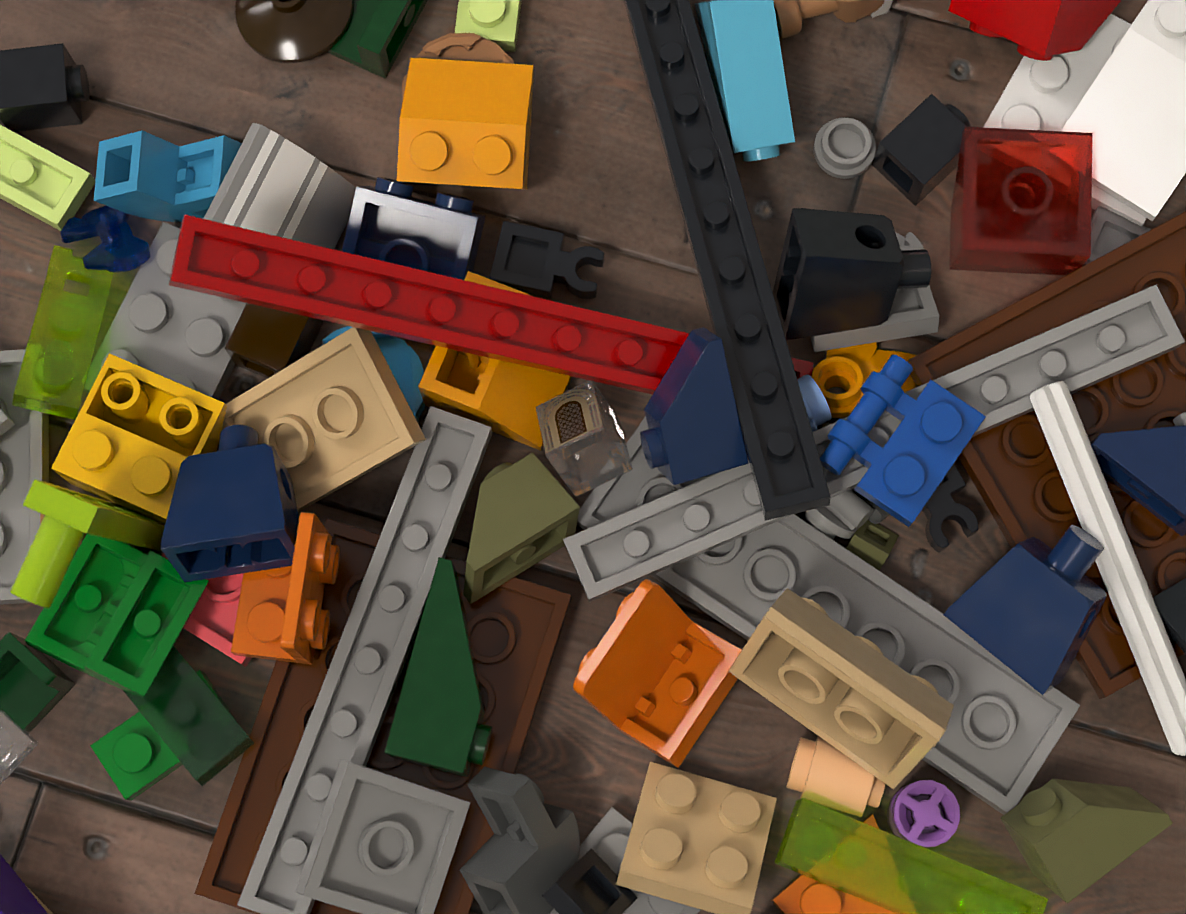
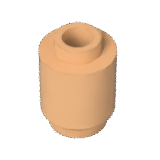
[786,736,886,817]

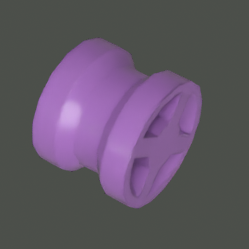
[887,780,960,848]

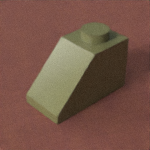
[463,452,580,604]
[1000,779,1173,904]

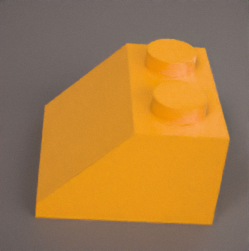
[397,58,534,189]

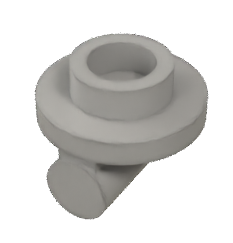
[803,490,874,540]

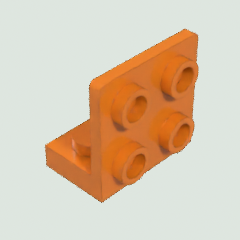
[231,512,340,665]

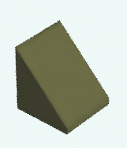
[846,520,899,571]

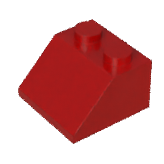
[948,0,1122,61]

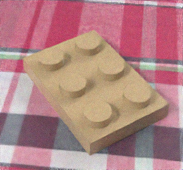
[222,327,426,512]

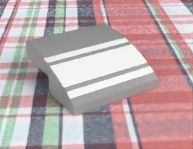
[203,123,356,249]

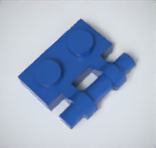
[820,354,986,527]

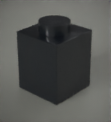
[0,43,90,132]
[872,94,977,206]

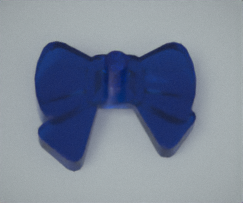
[60,206,151,272]

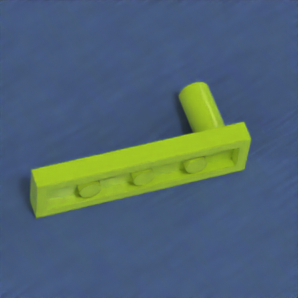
[10,479,165,609]

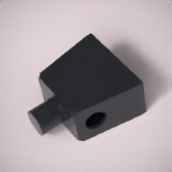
[772,208,931,340]

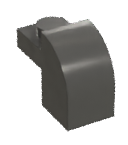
[460,767,580,914]

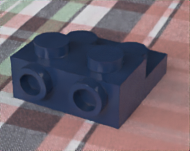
[342,177,486,280]

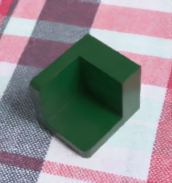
[0,632,75,732]

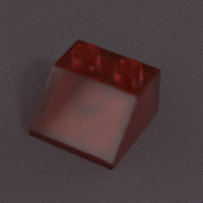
[949,127,1092,276]

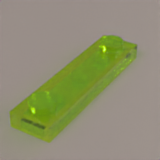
[774,798,1048,914]

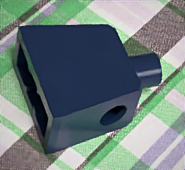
[161,425,299,582]
[943,525,1107,695]

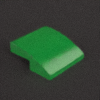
[25,534,209,698]

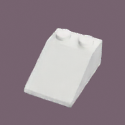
[1046,0,1186,221]

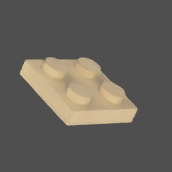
[616,761,777,914]

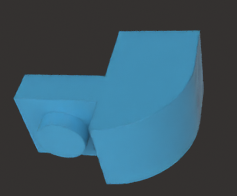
[93,130,242,222]

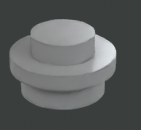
[813,118,876,179]

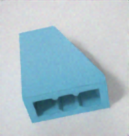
[695,0,795,162]

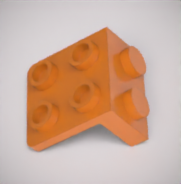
[573,579,742,768]

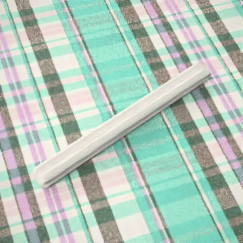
[1030,381,1186,756]

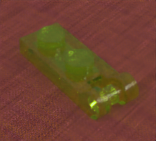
[12,245,117,420]

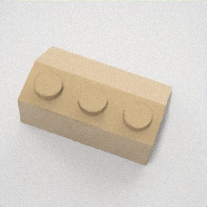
[728,588,954,789]

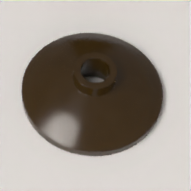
[235,0,354,63]

